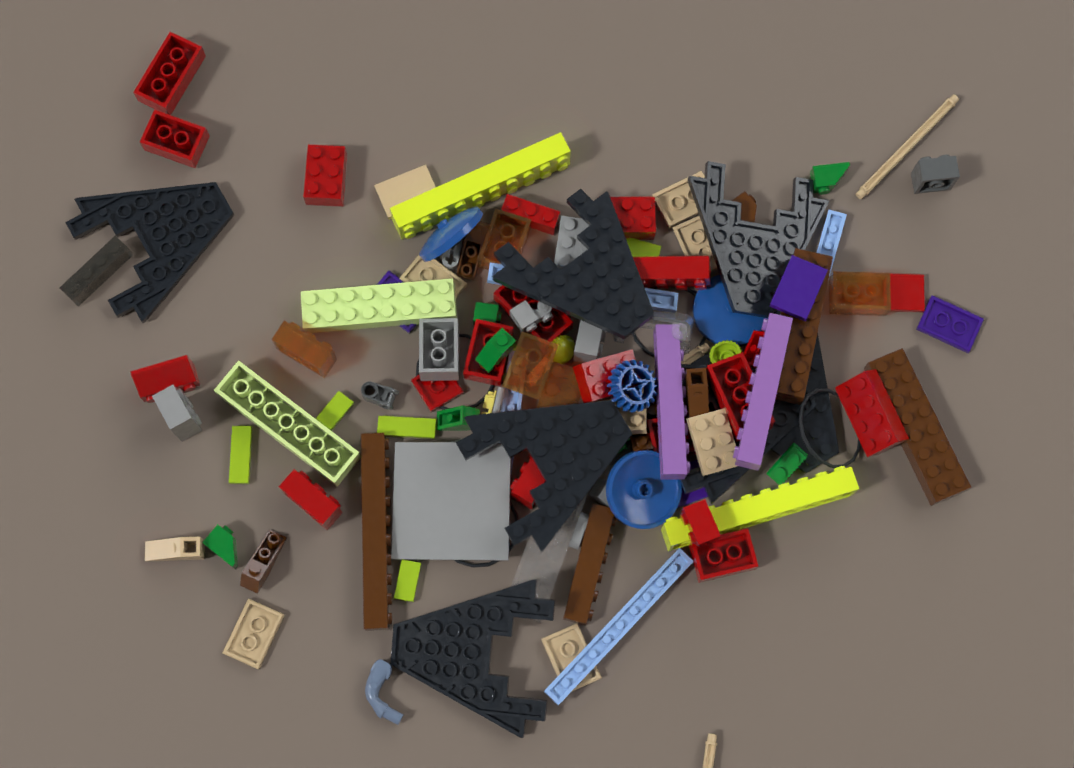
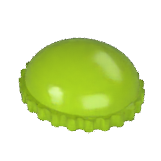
[546,335,575,366]
[709,340,742,364]

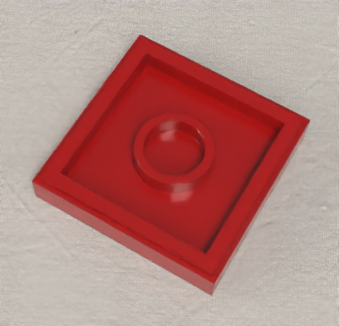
[885,273,925,313]
[411,375,464,412]

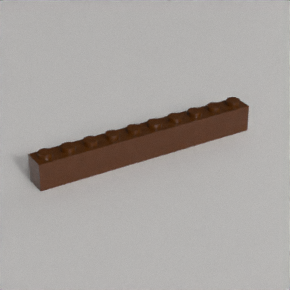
[361,433,393,631]

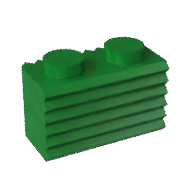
[766,443,807,485]

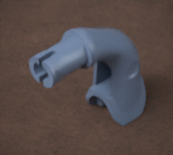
[365,659,404,725]

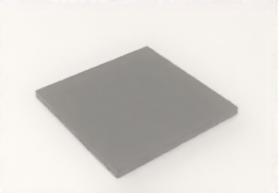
[391,442,511,561]

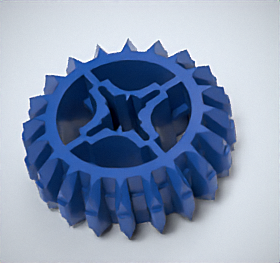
[607,359,658,413]

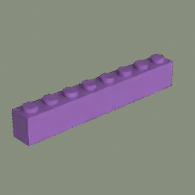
[733,313,793,471]
[653,324,690,480]

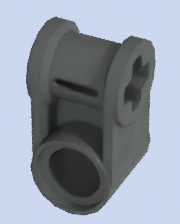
[361,381,399,410]

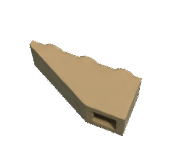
[145,537,205,561]

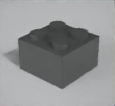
[911,154,960,194]

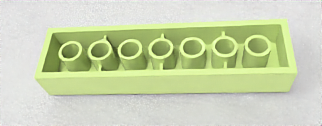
[301,278,457,333]
[214,360,361,487]

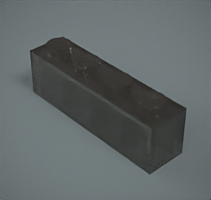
[60,236,133,307]

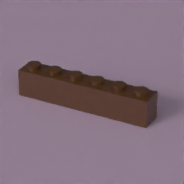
[563,503,617,626]

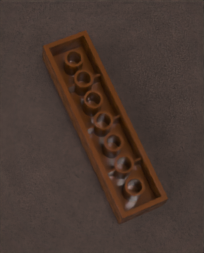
[775,248,833,405]
[864,348,971,506]

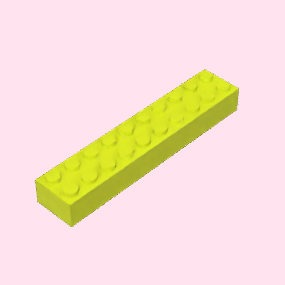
[390,132,571,240]
[661,466,859,552]

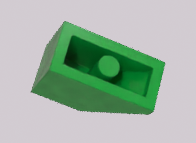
[810,162,850,195]
[475,328,516,373]
[436,405,480,431]
[202,524,238,570]

